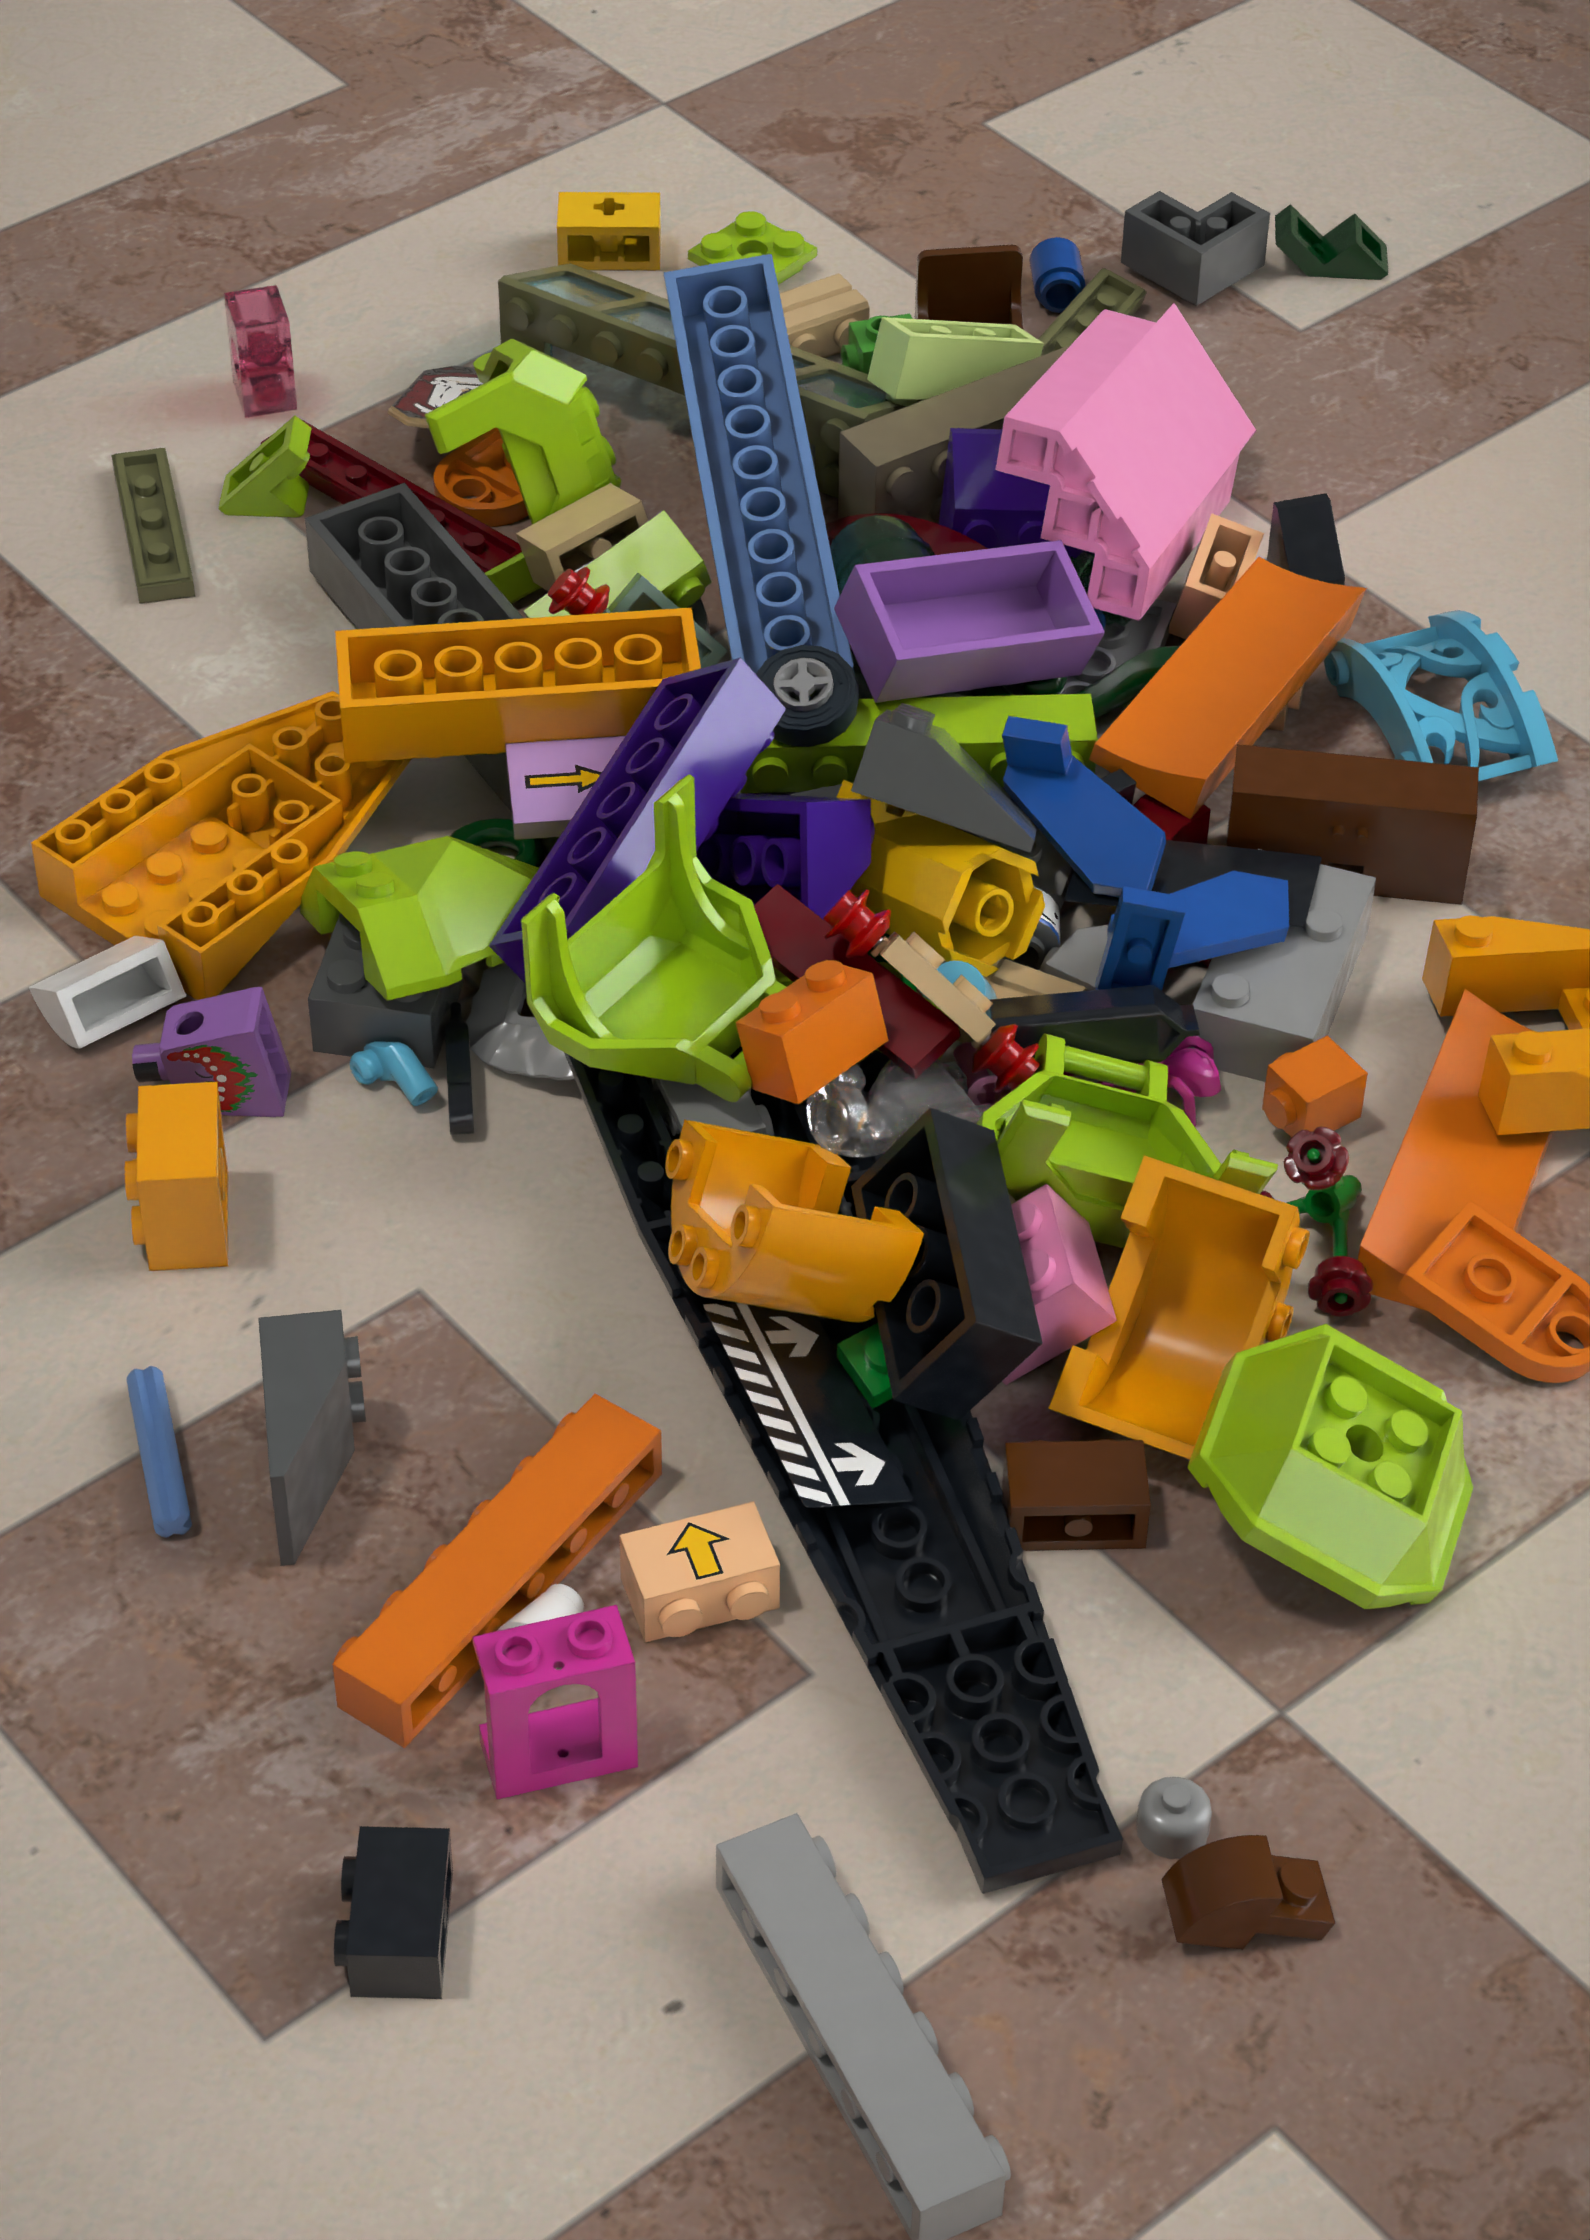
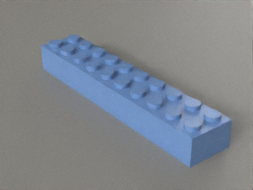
[664,254,855,700]

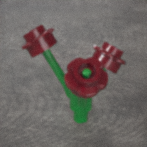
[1260,1127,1373,1317]

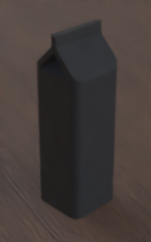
[990,985,1200,1064]

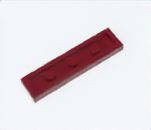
[754,884,961,1079]

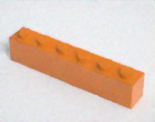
[332,1394,662,1748]

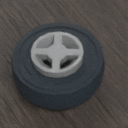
[756,645,859,747]

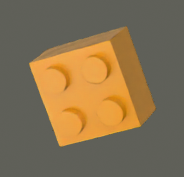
[124,1082,229,1271]

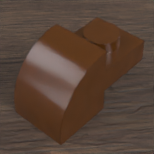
[1161,1835,1335,1950]

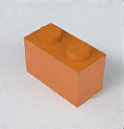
[735,960,889,1105]

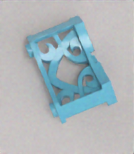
[1324,610,1558,781]

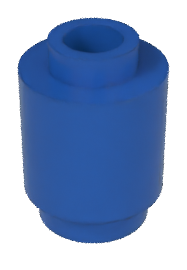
[1029,237,1086,313]

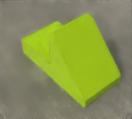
[218,415,312,518]

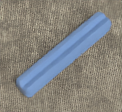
[126,1366,192,1538]

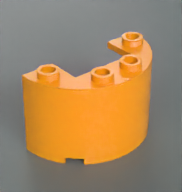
[665,1119,924,1323]
[1048,1155,1310,1460]

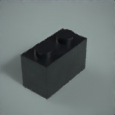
[334,1826,453,1999]

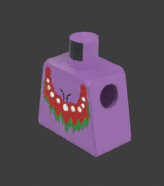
[132,987,291,1117]

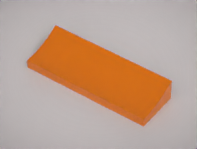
[1089,557,1367,819]
[1358,989,1553,1311]

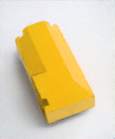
[836,780,1045,977]

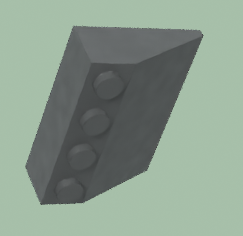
[851,703,1037,852]

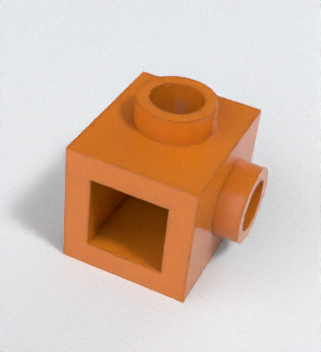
[1262,1035,1368,1138]

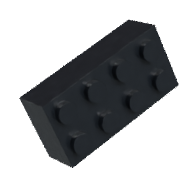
[851,1107,1043,1421]

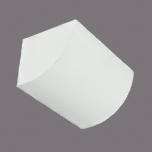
[29,936,186,1049]

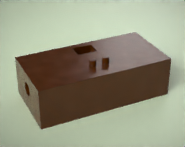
[1226,744,1479,905]

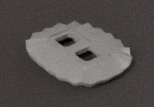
[465,962,575,1081]

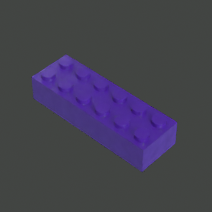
[489,657,786,983]

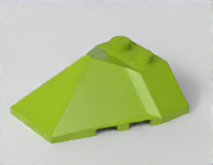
[300,836,539,1001]

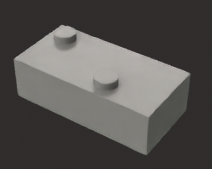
[1188,849,1376,1082]

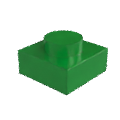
[836,1323,893,1409]

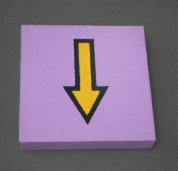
[506,736,625,839]

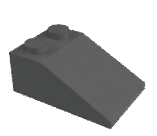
[258,1310,366,1566]

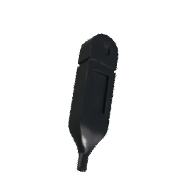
[445,1002,474,1135]

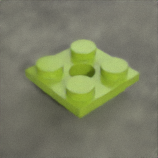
[688,211,818,285]

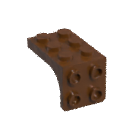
[915,245,1024,330]

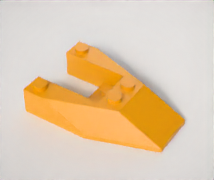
[1422,915,1590,1135]

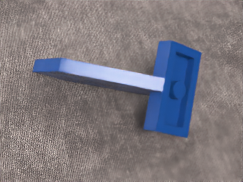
[1002,716,1166,898]
[1095,871,1289,991]

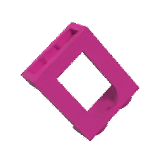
[472,1605,638,1799]

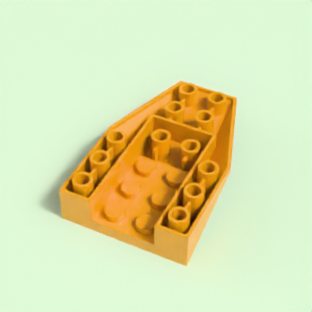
[31,691,411,1000]

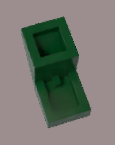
[1275,204,1388,280]

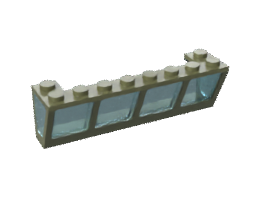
[498,263,923,498]

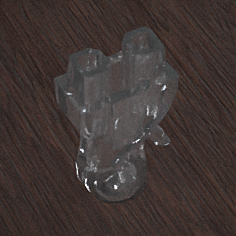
[807,1059,991,1157]

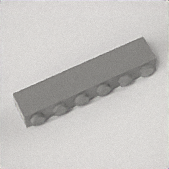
[716,1813,1011,2240]

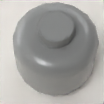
[1136,1777,1212,1859]

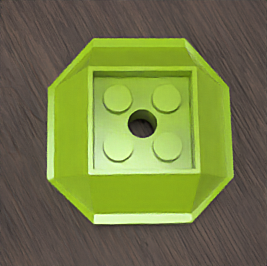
[1187,1324,1474,1609]

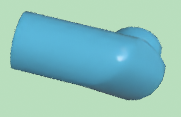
[350,1041,438,1106]

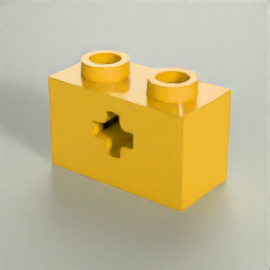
[557,192,661,270]

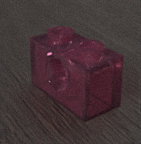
[224,285,297,418]

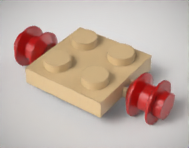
[823,889,1040,1093]

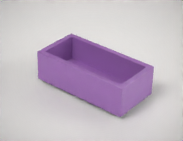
[834,540,1105,703]

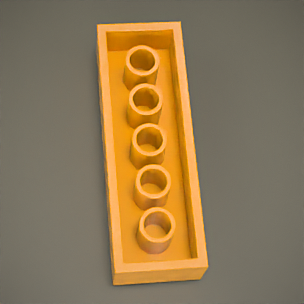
[335,607,701,763]

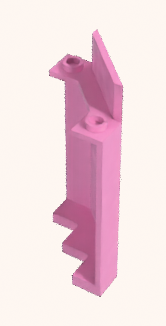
[995,303,1257,621]

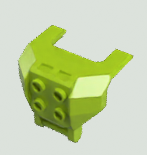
[425,338,622,604]
[521,774,786,1102]
[977,1034,1278,1248]

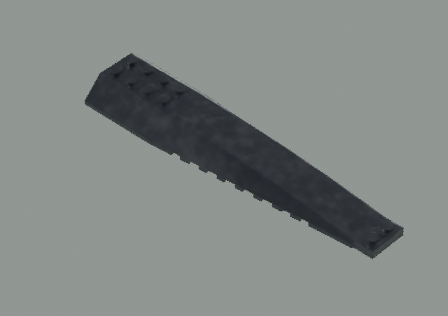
[564,985,1123,1894]

